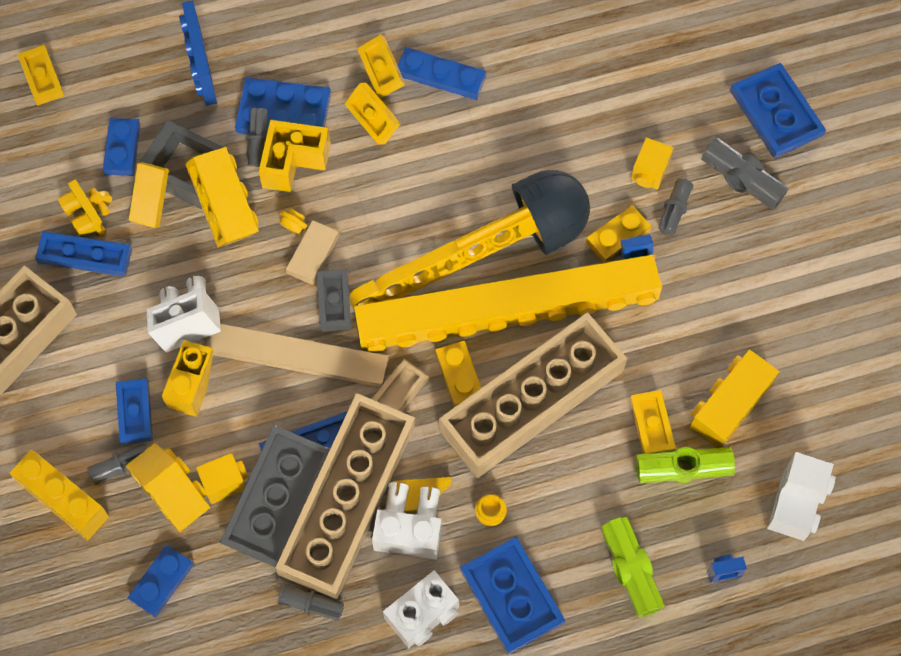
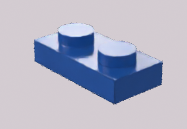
[103,118,141,176]
[116,378,153,445]
[127,545,194,618]

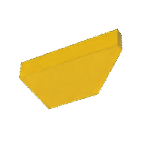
[393,477,452,514]

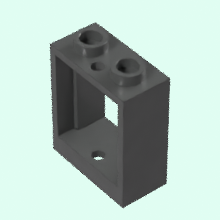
[139,120,229,209]

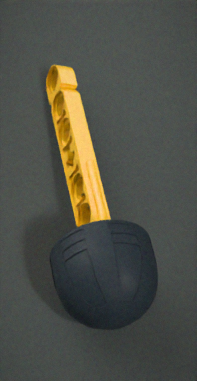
[349,170,590,311]

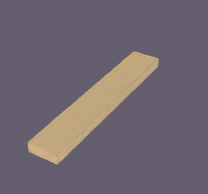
[203,324,389,388]

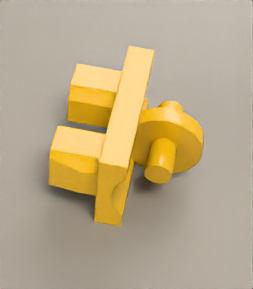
[57,179,112,237]

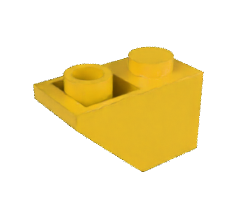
[162,340,214,417]

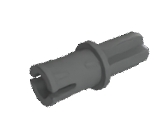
[246,108,268,167]
[658,178,694,235]
[87,444,148,486]
[278,583,344,620]

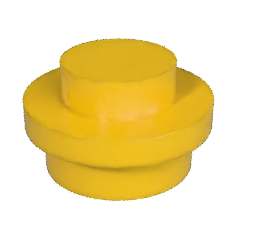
[278,209,307,235]
[475,494,507,526]

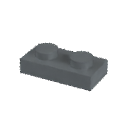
[317,269,352,332]

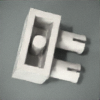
[146,276,221,353]
[372,482,442,560]
[383,570,459,649]

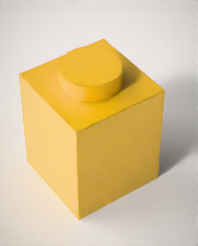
[631,137,674,190]
[196,453,249,505]

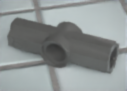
[701,138,789,210]

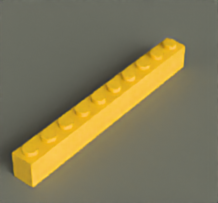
[354,255,662,353]

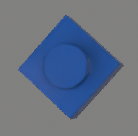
[621,234,653,260]
[707,554,747,583]

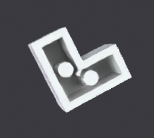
[767,452,836,541]

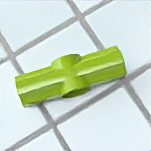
[636,447,735,484]
[601,517,665,618]

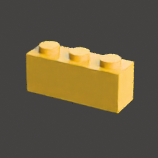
[185,147,259,248]
[690,349,780,448]
[9,449,109,541]

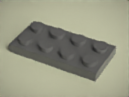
[220,425,330,567]

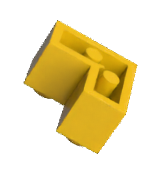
[258,120,331,192]
[125,442,210,532]

